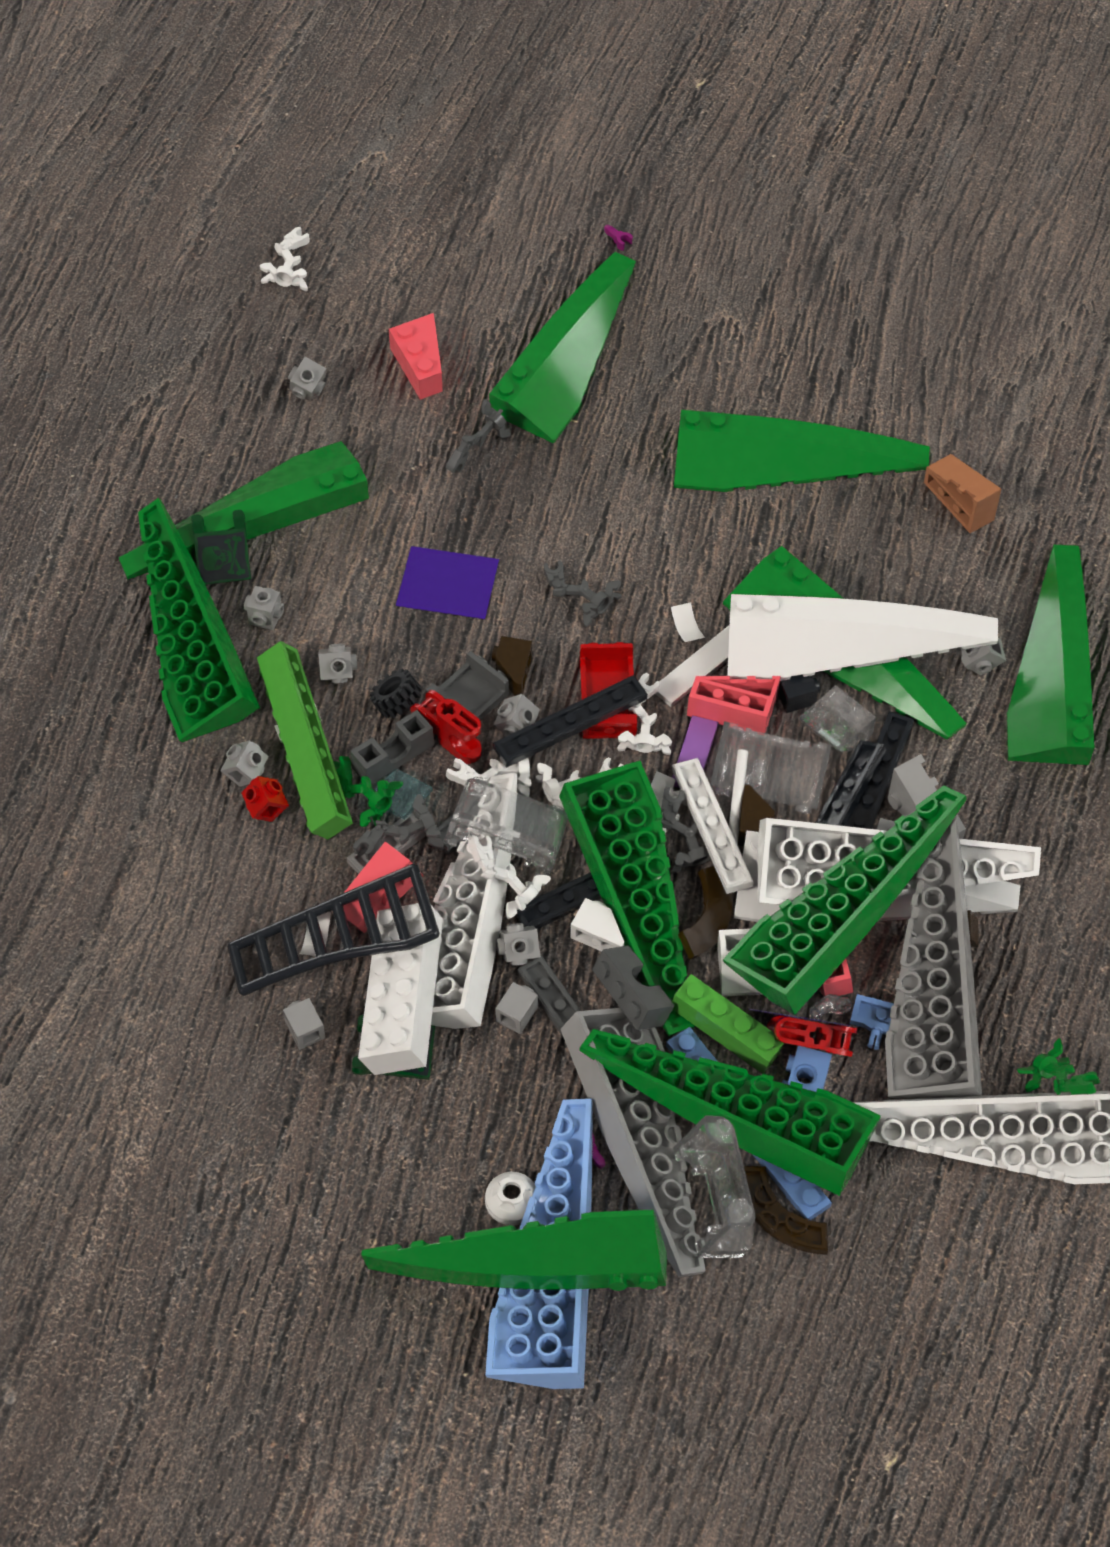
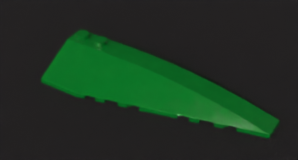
[489,252,636,443]
[674,410,930,492]
[119,441,369,580]
[138,498,260,742]
[723,546,966,740]
[559,760,695,1037]
[723,786,967,1015]
[361,1210,667,1291]

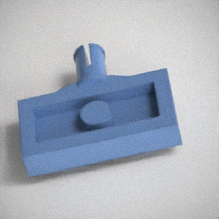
[849,994,894,1050]

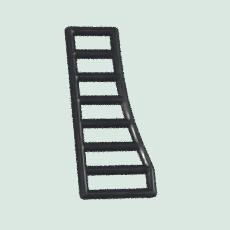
[227,864,440,996]

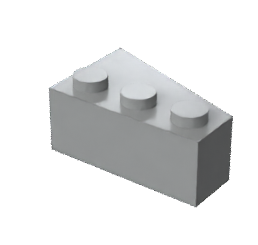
[888,754,966,839]

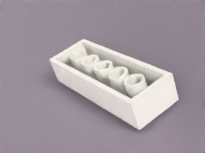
[358,903,443,1075]

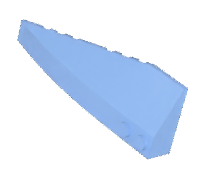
[485,1099,593,1389]

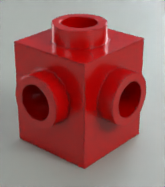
[241,776,289,822]

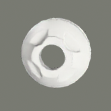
[485,1171,536,1225]

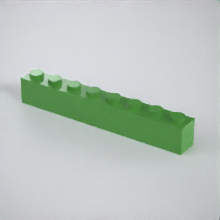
[257,641,353,840]

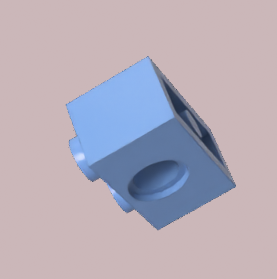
[782,1046,832,1092]

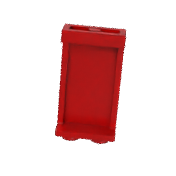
[580,642,637,739]

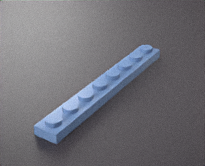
[666,1027,832,1220]

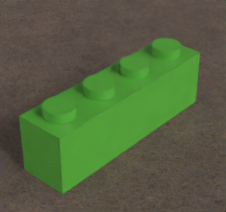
[672,974,784,1074]

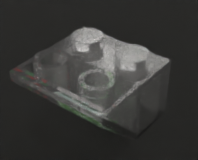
[799,685,876,752]

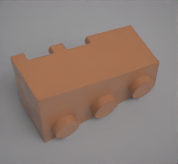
[924,454,1002,533]

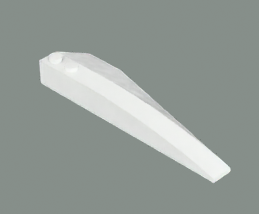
[757,818,1041,905]

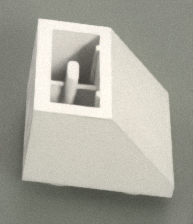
[717,929,763,996]

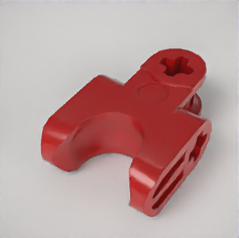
[410,690,482,764]
[766,1015,857,1057]

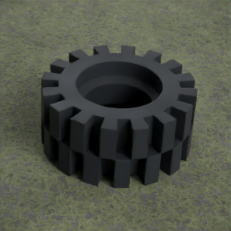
[370,669,422,718]

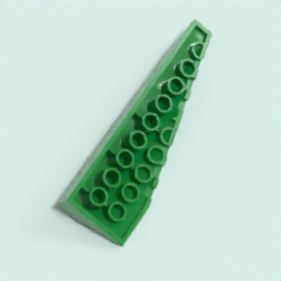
[1006,544,1094,765]
[579,1029,881,1196]

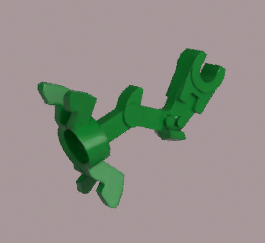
[333,756,403,827]
[1017,1038,1100,1095]

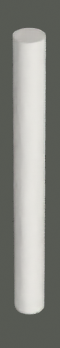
[729,749,748,845]

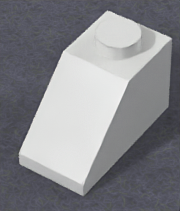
[570,898,624,952]

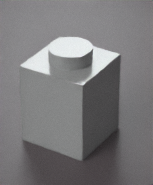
[495,982,538,1034]
[283,998,325,1050]

